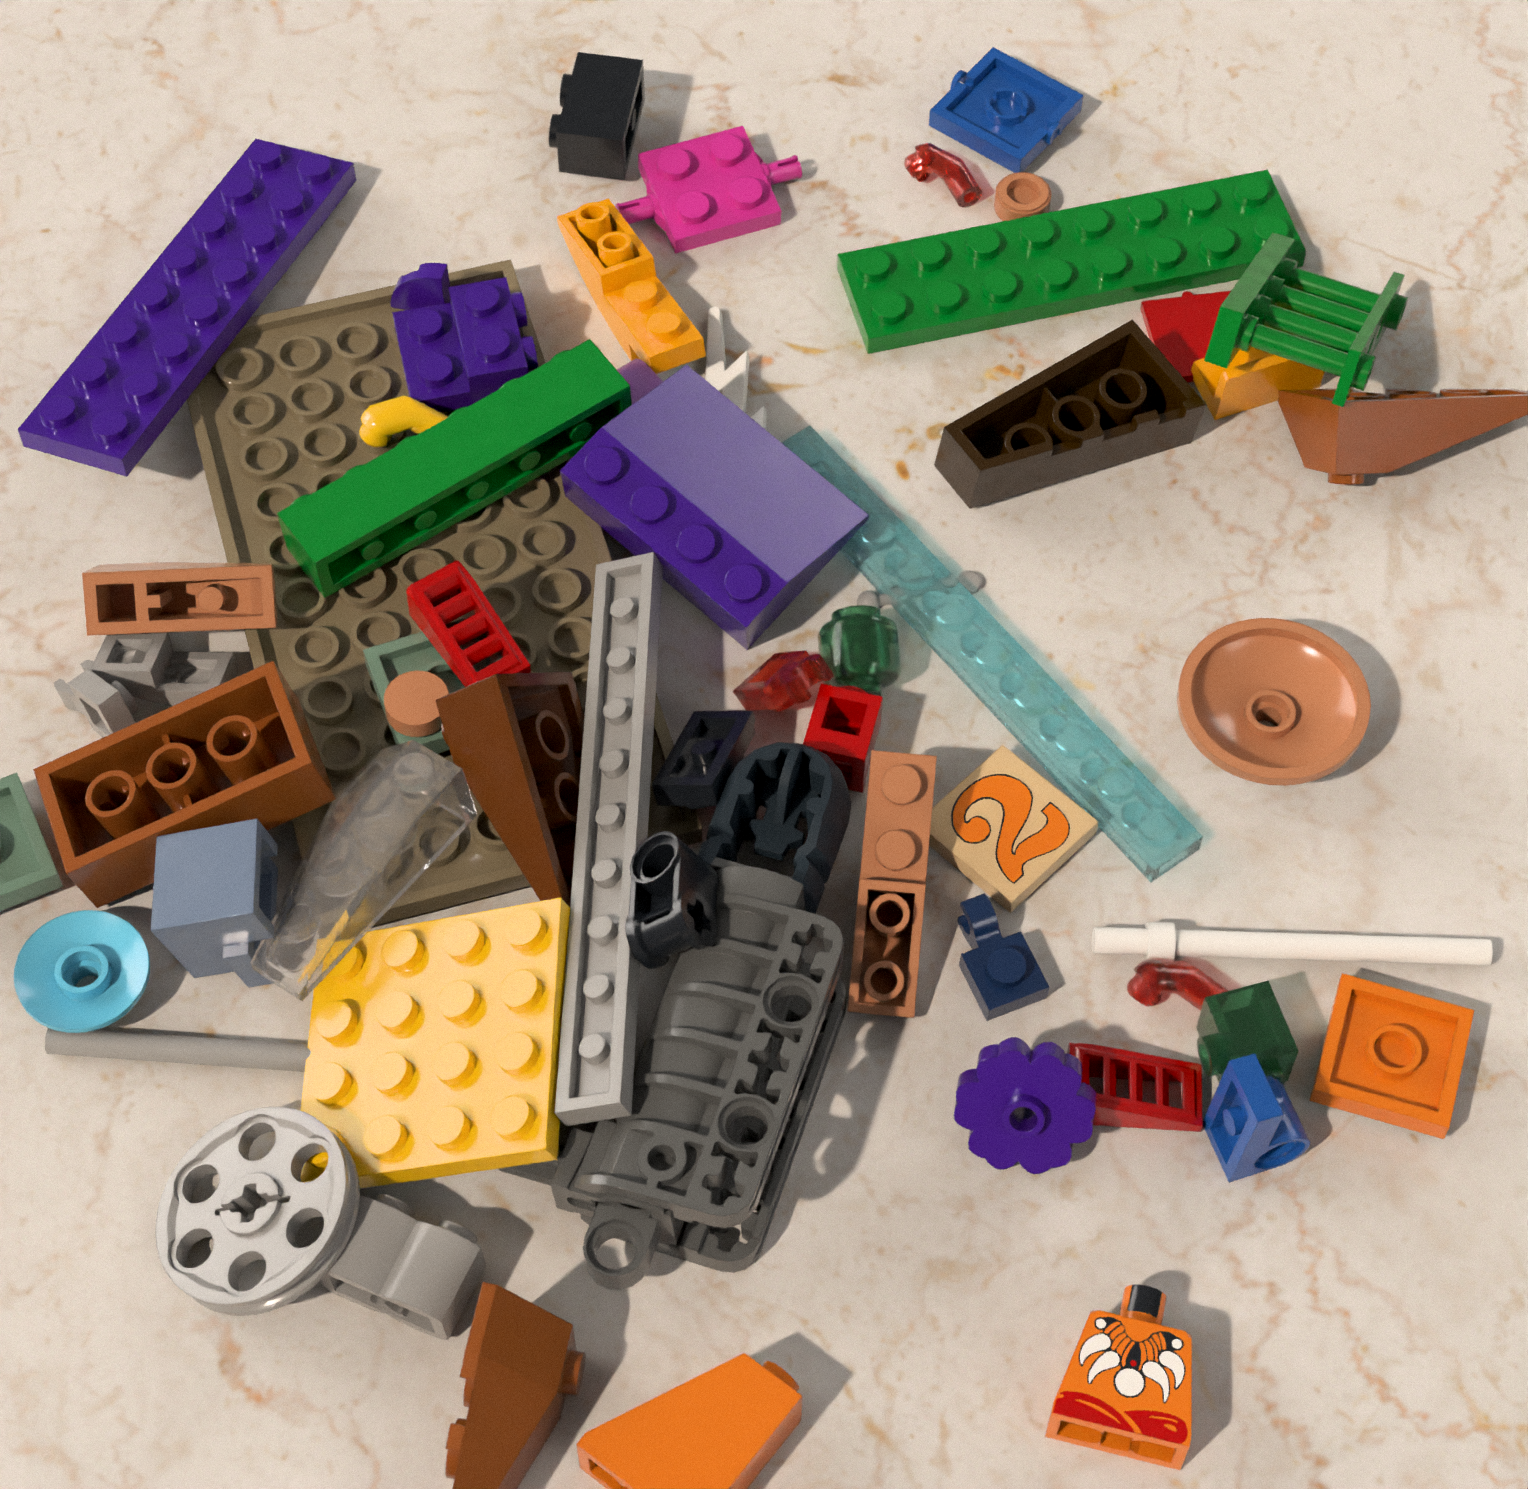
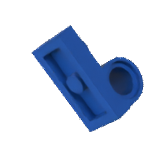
[1203,1054,1310,1183]

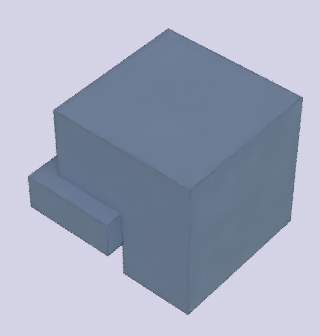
[151,819,278,988]

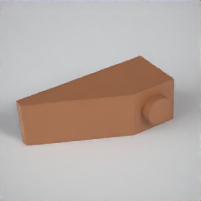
[82,562,278,636]

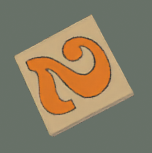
[929,745,1099,913]

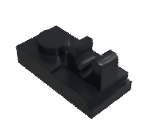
[651,711,756,809]

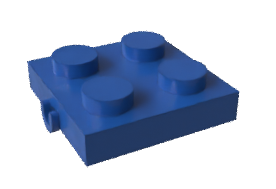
[929,47,1083,173]

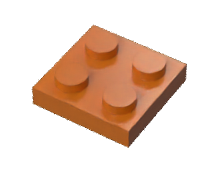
[1309,973,1475,1139]

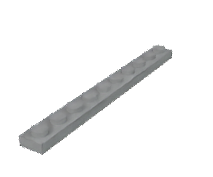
[555,552,663,1126]

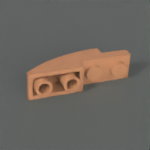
[847,750,937,1018]

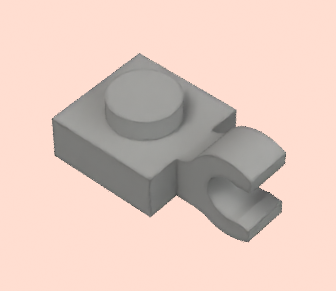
[54,660,138,737]

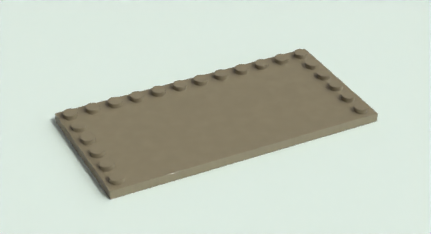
[187,259,702,939]

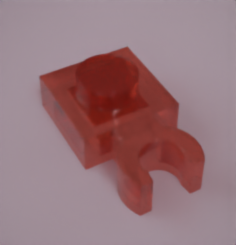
[733,650,835,712]

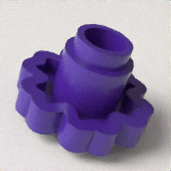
[954,1037,1096,1174]

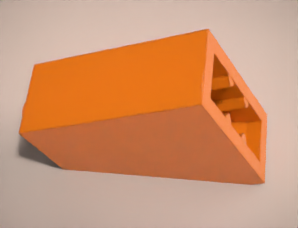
[576,1353,802,1489]

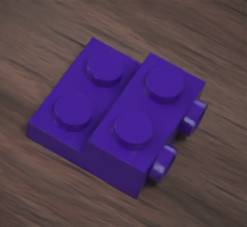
[392,277,538,412]

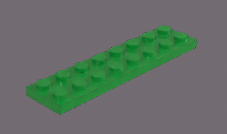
[837,169,1306,354]

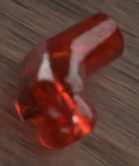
[904,143,982,208]
[1127,959,1231,1019]

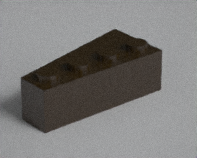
[934,319,1207,509]

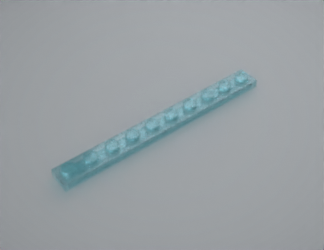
[781,426,1203,883]

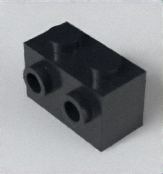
[549,52,645,180]

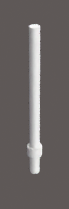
[1092,922,1493,966]

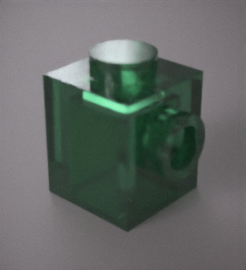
[1196,980,1299,1085]

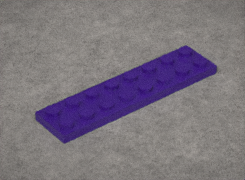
[18,139,357,477]

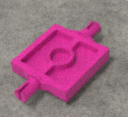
[615,126,802,254]

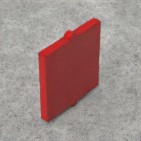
[1140,291,1231,383]

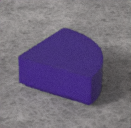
[390,263,450,310]

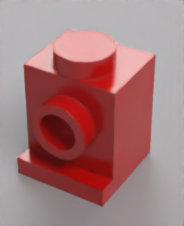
[803,683,883,793]

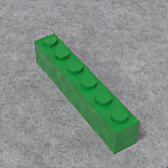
[277,339,632,598]

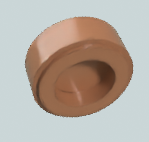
[994,172,1052,221]
[384,671,449,737]

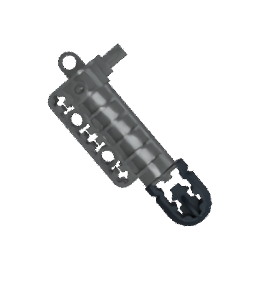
[498,742,852,1290]

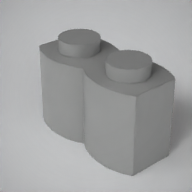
[320,1194,486,1340]

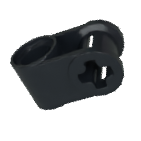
[625,831,719,969]

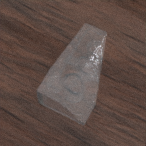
[250,740,477,1001]

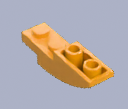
[557,198,706,374]

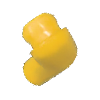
[359,396,448,448]

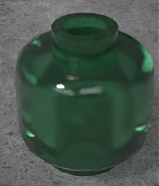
[817,605,902,696]

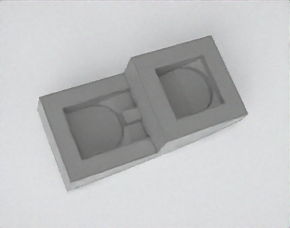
[90,632,238,706]

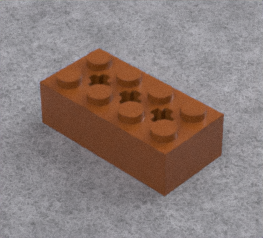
[33,661,336,908]

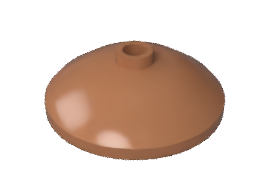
[1177,618,1371,786]

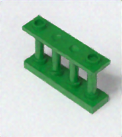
[1204,232,1408,407]

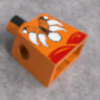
[1045,1285,1192,1470]

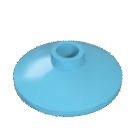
[14,910,150,1033]

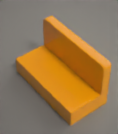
[1191,347,1325,420]

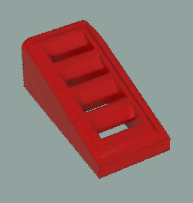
[406,560,531,687]
[1067,1042,1203,1132]

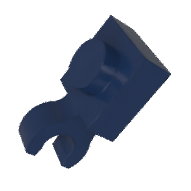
[957,893,1050,1021]

